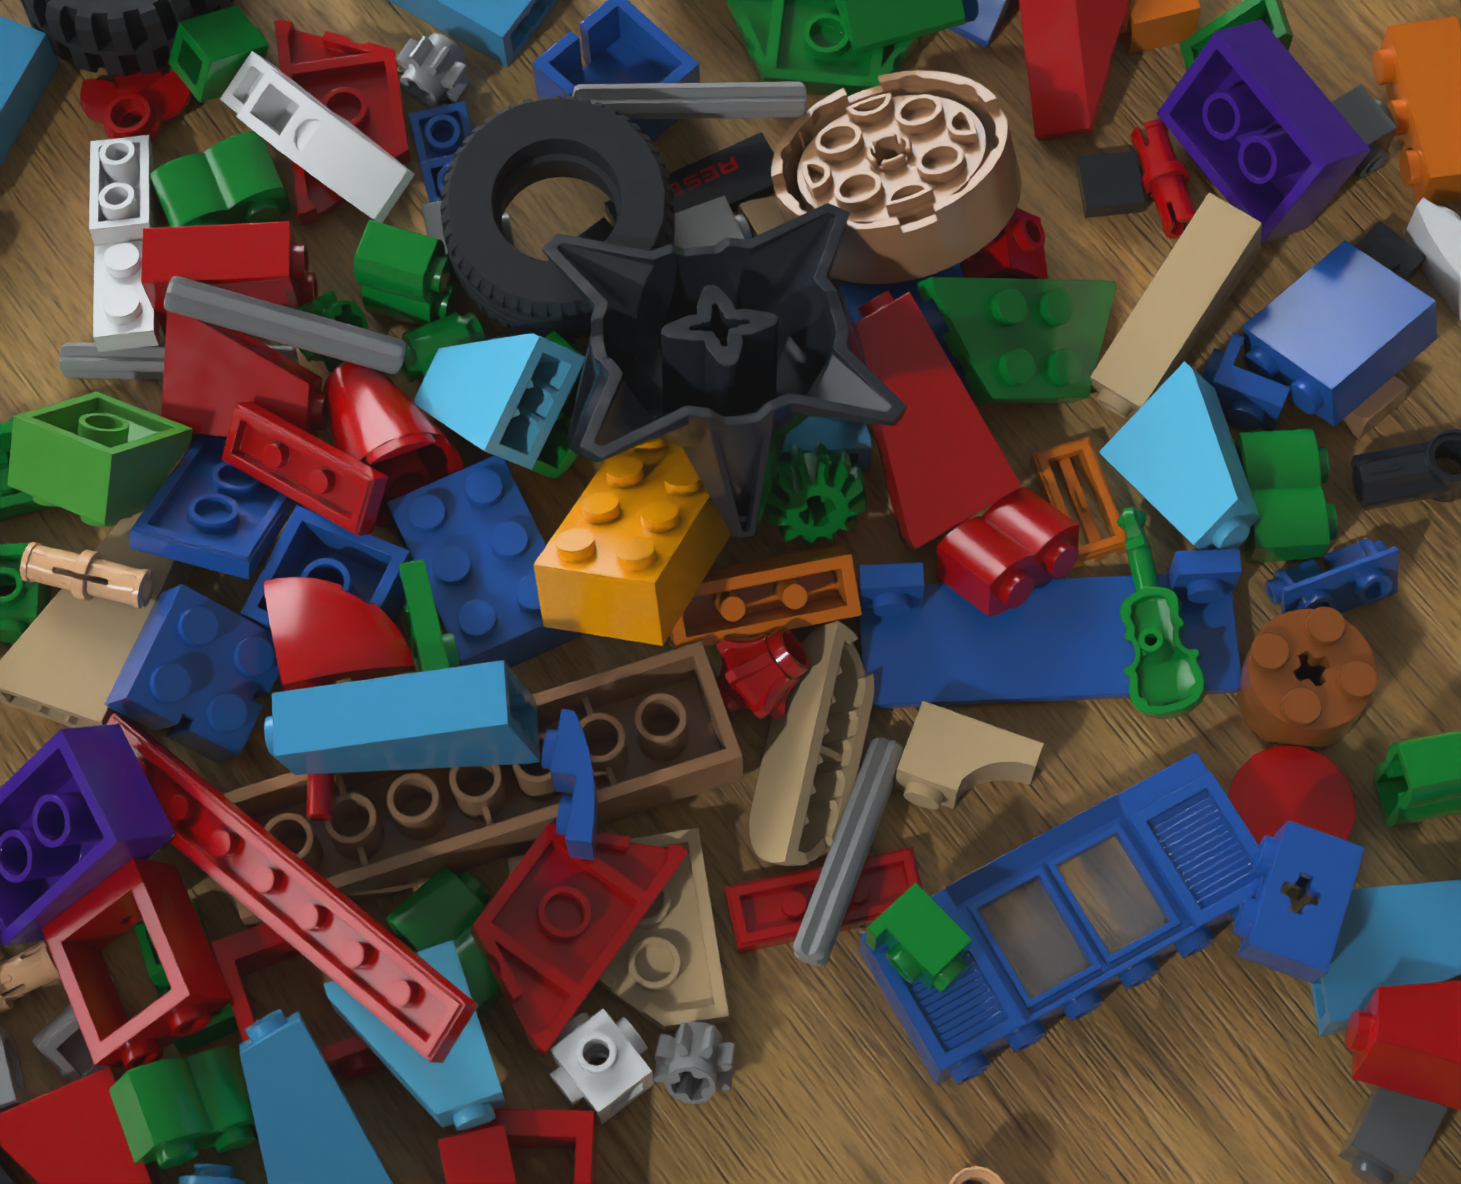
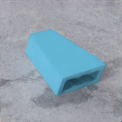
[413,333,585,470]
[1099,361,1260,550]
[323,940,507,1131]

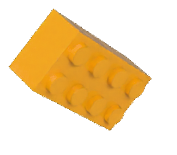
[533,438,731,646]

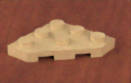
[507,828,729,1032]

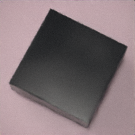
[1076,151,1145,218]

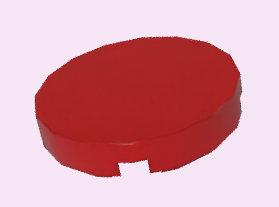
[1227,746,1356,845]

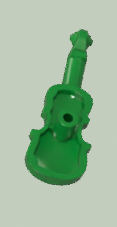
[1117,506,1208,719]

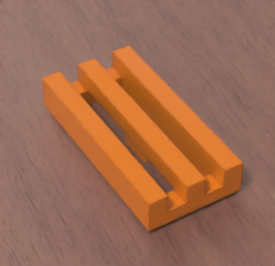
[1030,436,1126,569]

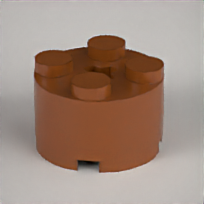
[1236,606,1378,752]

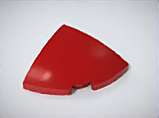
[263,577,416,691]

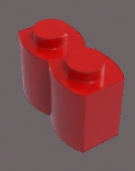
[936,487,1080,617]

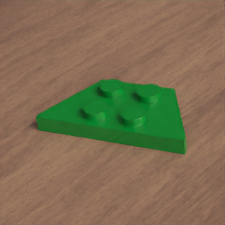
[725,0,924,96]
[917,277,1116,404]

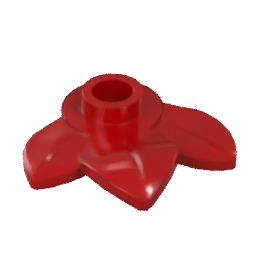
[80,69,193,143]

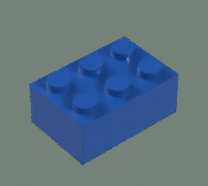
[387,455,582,668]

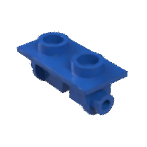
[1265,538,1399,614]

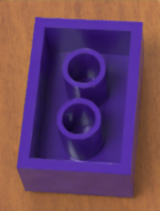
[1156,20,1371,244]
[0,724,175,947]

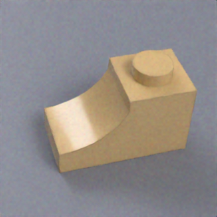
[894,701,1044,810]

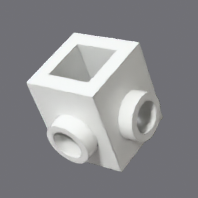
[550,1009,654,1124]

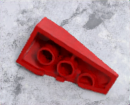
[1019,0,1131,141]

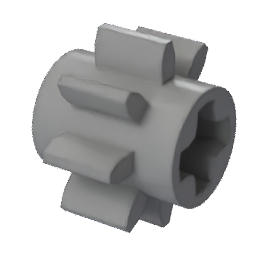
[396,33,470,107]
[653,1021,736,1104]

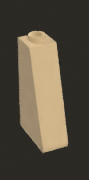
[1090,192,1262,419]
[0,512,194,728]

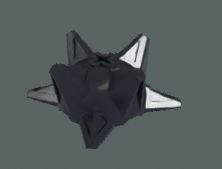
[542,203,907,537]

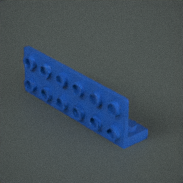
[858,548,1242,709]

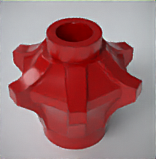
[715,627,810,720]

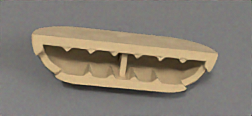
[749,621,875,866]

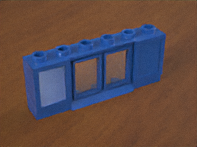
[859,752,1262,1085]

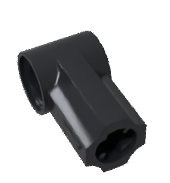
[1351,429,1461,511]

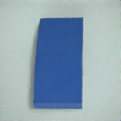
[408,101,472,203]
[542,709,599,861]

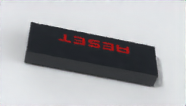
[604,132,775,228]

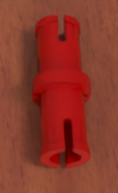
[1130,120,1196,239]

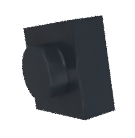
[1355,221,1426,282]

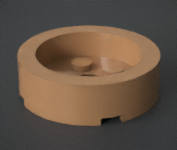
[771,70,1021,284]

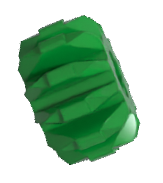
[764,440,867,549]

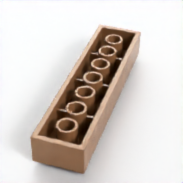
[223,641,743,929]

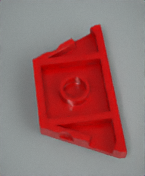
[274,19,411,225]
[470,822,689,1058]

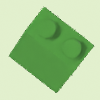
[7,392,193,527]

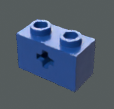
[1233,820,1365,984]

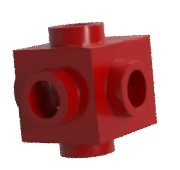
[960,207,1048,279]

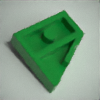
[399,559,459,673]

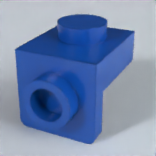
[1202,332,1291,431]

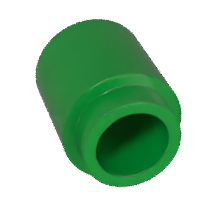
[401,312,487,384]

